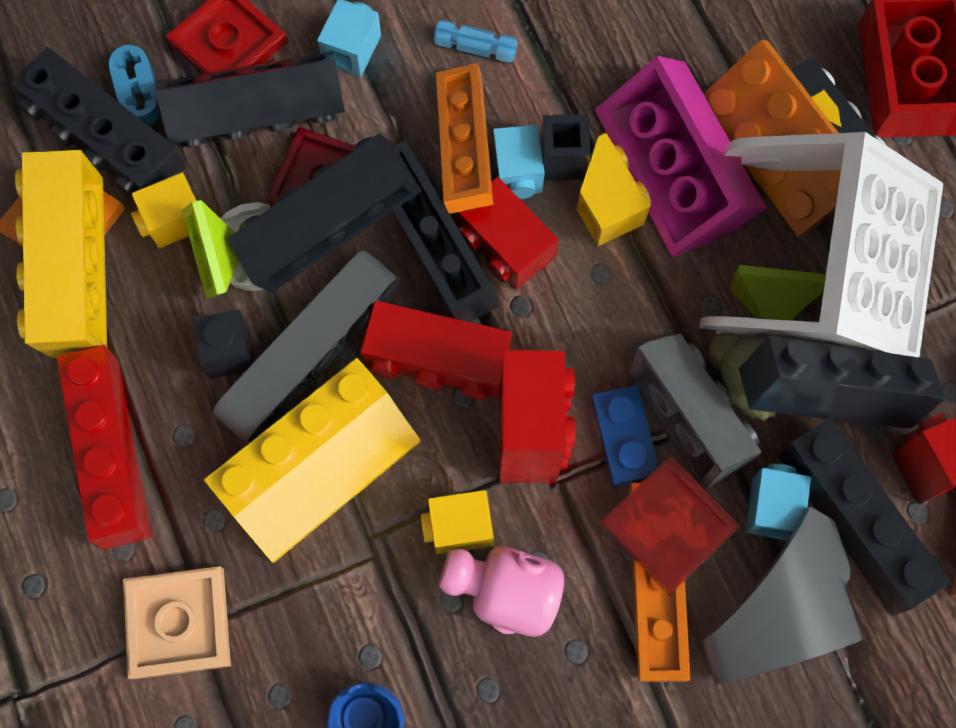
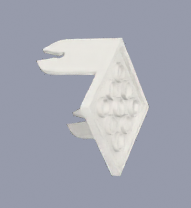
[699,132,943,357]

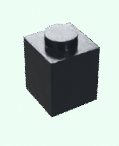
[540,114,591,180]
[193,309,255,379]

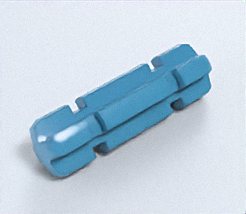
[434,20,518,63]

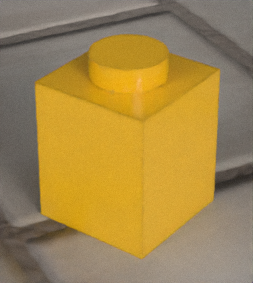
[131,172,196,249]
[421,490,494,555]

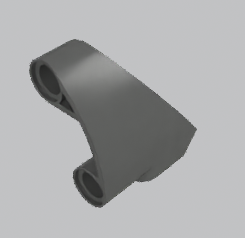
[701,507,863,684]

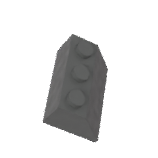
[628,334,761,491]

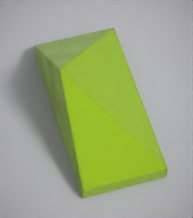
[182,200,239,299]
[730,265,826,321]

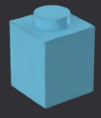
[317,0,381,77]
[493,125,545,199]
[745,464,811,541]

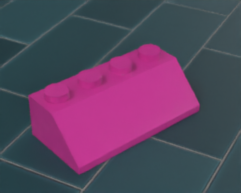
[595,56,767,257]

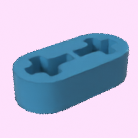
[109,45,161,126]

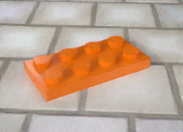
[703,40,841,237]

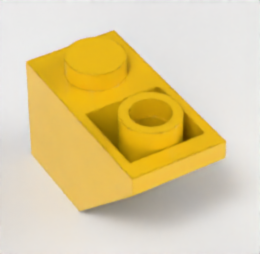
[577,133,651,247]

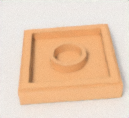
[123,566,231,680]

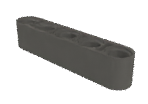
[213,250,401,445]

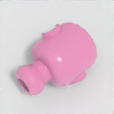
[439,546,564,637]

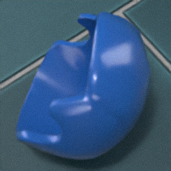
[326,681,405,728]

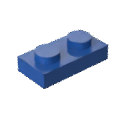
[591,385,660,488]

